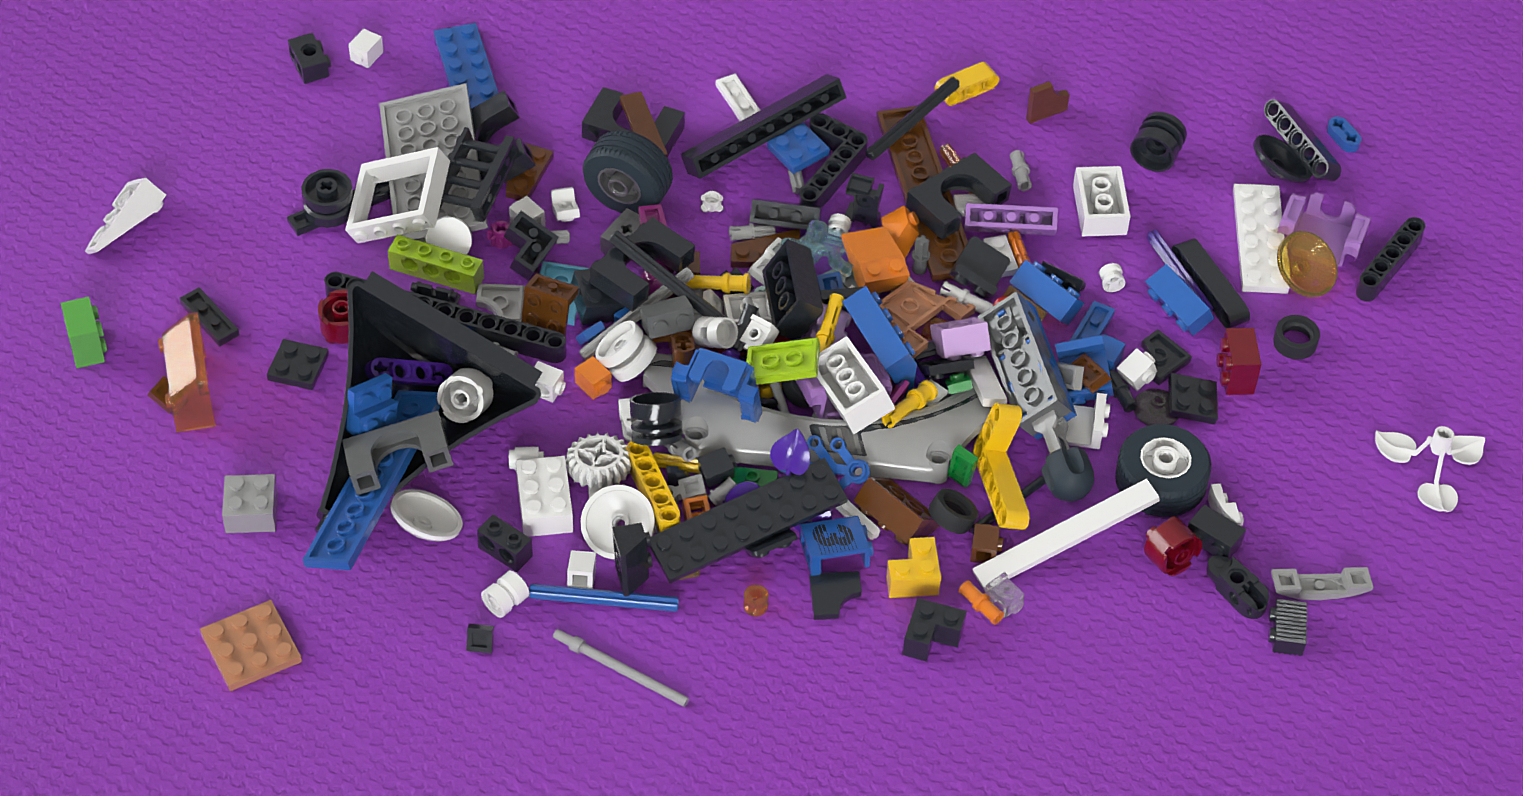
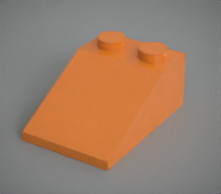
[841,227,910,293]

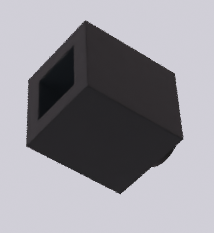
[697,447,737,488]

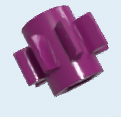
[487,220,513,249]

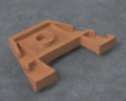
[879,280,976,358]

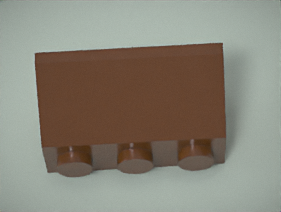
[853,477,940,545]

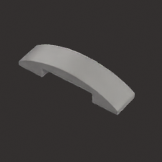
[1271,567,1373,600]

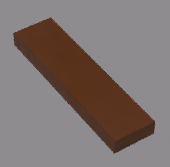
[620,91,667,156]

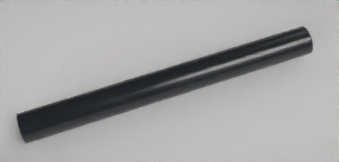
[970,476,1046,534]

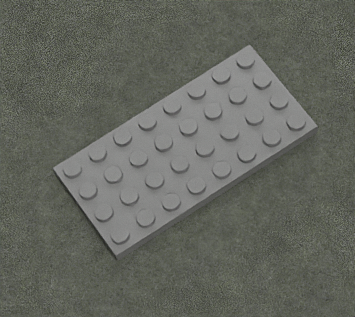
[379,83,488,242]

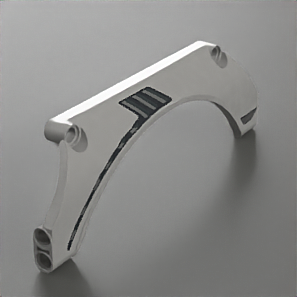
[643,353,1004,484]

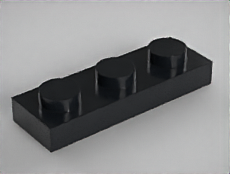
[179,287,239,347]

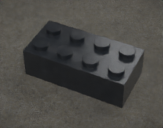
[762,239,824,340]

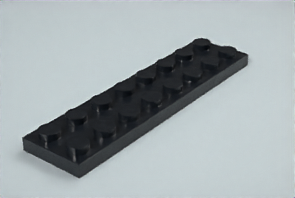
[650,458,848,584]

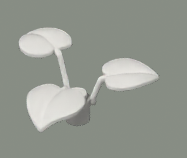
[1375,426,1485,512]

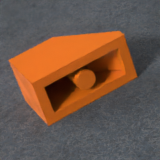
[881,206,919,259]

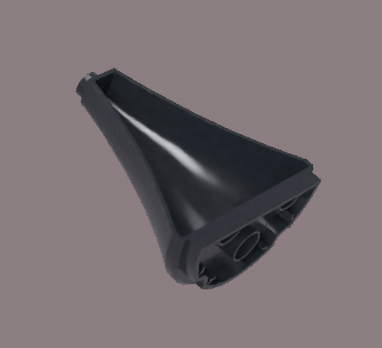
[314,271,543,533]

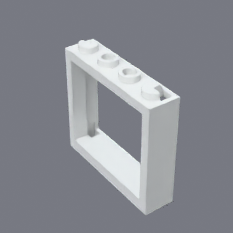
[345,147,450,243]

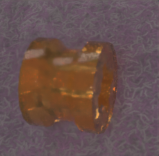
[743,585,769,617]

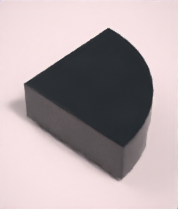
[666,466,690,487]

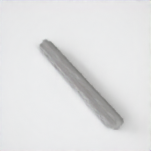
[579,267,694,360]

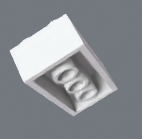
[817,336,895,434]

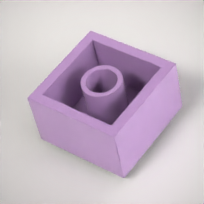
[930,317,991,361]

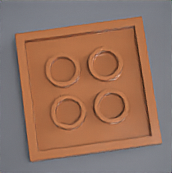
[200,600,302,691]

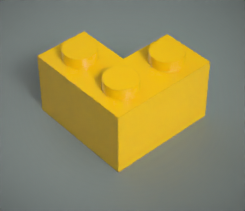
[886,537,941,598]

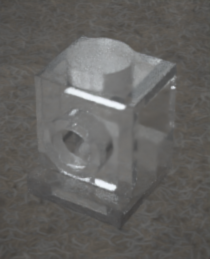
[985,572,1025,618]

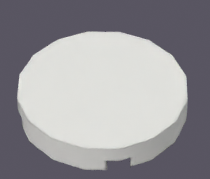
[426,216,472,255]

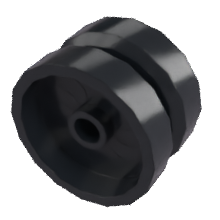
[301,169,353,228]

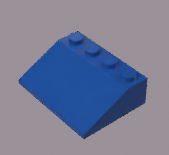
[842,286,917,397]

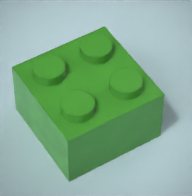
[61,297,107,369]

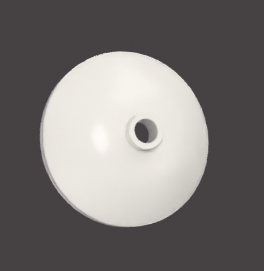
[581,485,655,560]
[390,489,463,542]

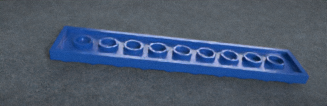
[302,390,441,570]

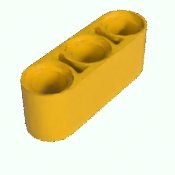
[935,62,1000,106]

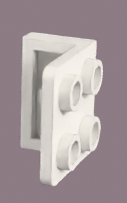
[1066,393,1110,449]

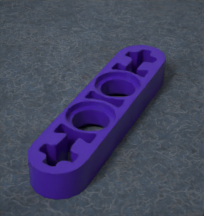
[365,358,454,387]

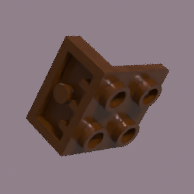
[521,273,579,336]

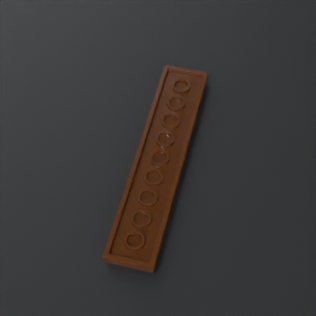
[876,105,968,282]

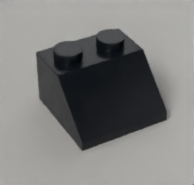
[612,523,652,597]

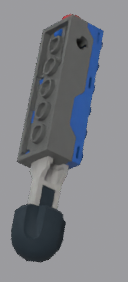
[978,292,1094,502]

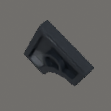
[1141,329,1192,385]
[809,571,862,620]

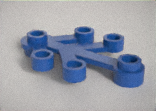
[778,435,870,490]

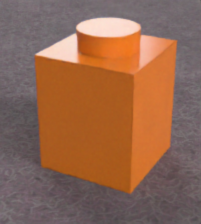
[575,356,612,400]

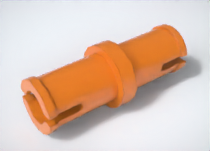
[958,580,1005,625]

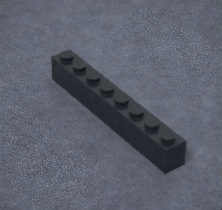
[680,74,847,179]

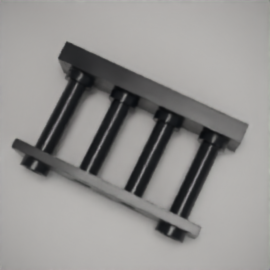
[439,127,519,223]

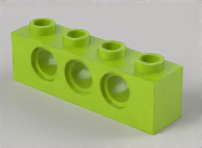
[388,234,484,294]

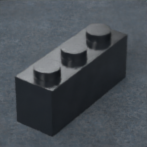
[749,198,822,231]

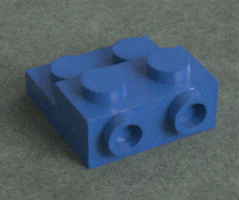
[346,373,398,436]

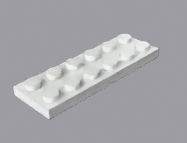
[1233,184,1289,294]

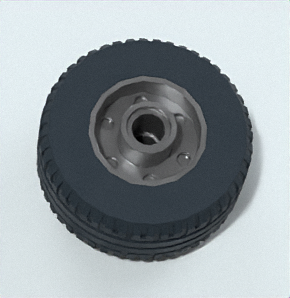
[583,130,673,214]

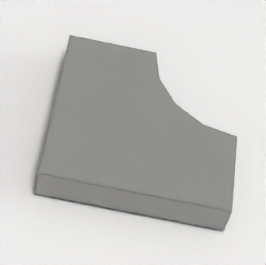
[476,284,525,322]

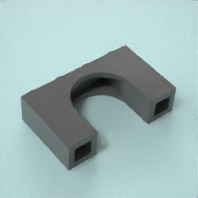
[342,410,453,495]

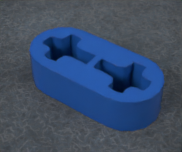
[1327,116,1361,153]

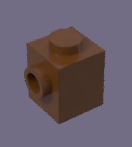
[970,523,1003,563]

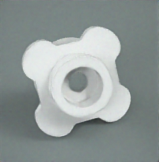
[701,191,723,212]

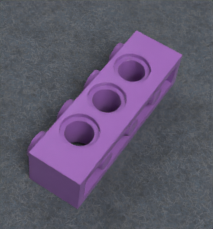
[964,203,1058,236]

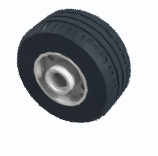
[1115,424,1212,517]

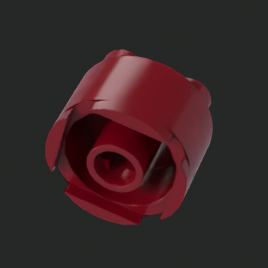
[318,289,349,344]
[1144,516,1202,576]

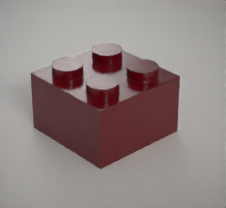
[1216,328,1262,395]

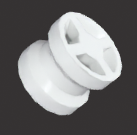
[825,214,851,243]
[1099,263,1126,292]

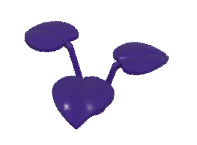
[724,429,832,532]

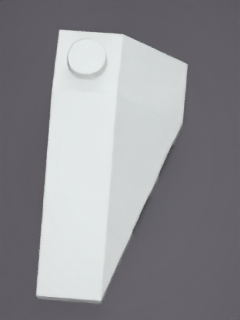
[85,178,166,254]

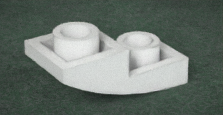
[1208,484,1243,526]

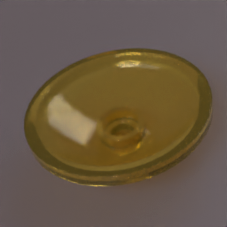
[1277,231,1337,298]

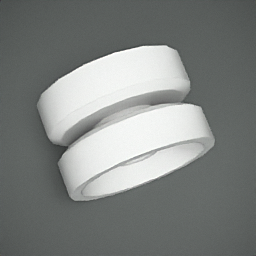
[595,320,657,382]

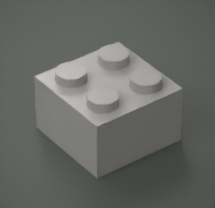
[222,474,278,533]

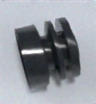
[1130,112,1187,172]
[630,392,683,446]

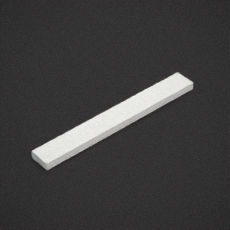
[972,479,1160,591]

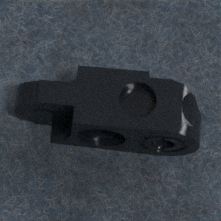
[1206,555,1269,619]

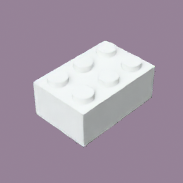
[1073,166,1130,236]
[516,456,573,537]

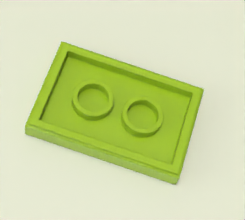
[746,338,820,385]

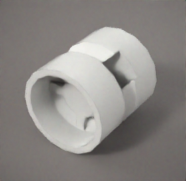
[692,316,738,349]
[481,570,530,618]

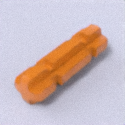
[1007,231,1030,268]

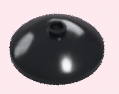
[1253,135,1312,183]

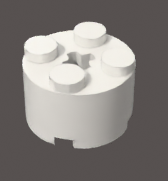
[437,368,493,423]

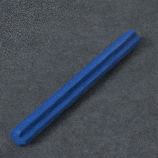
[529,584,679,612]

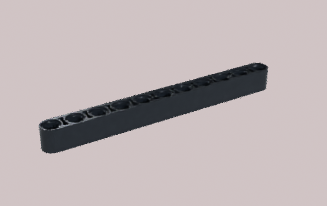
[324,272,566,363]

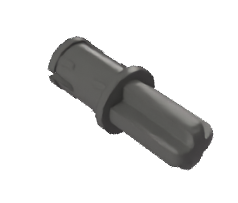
[912,235,930,275]

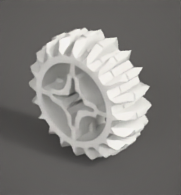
[566,432,631,490]

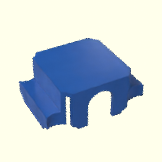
[671,348,762,423]

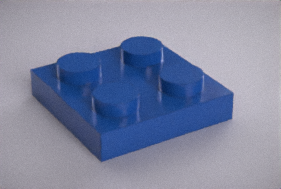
[767,123,830,174]

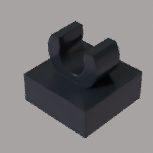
[466,623,494,653]

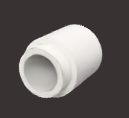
[509,447,544,471]

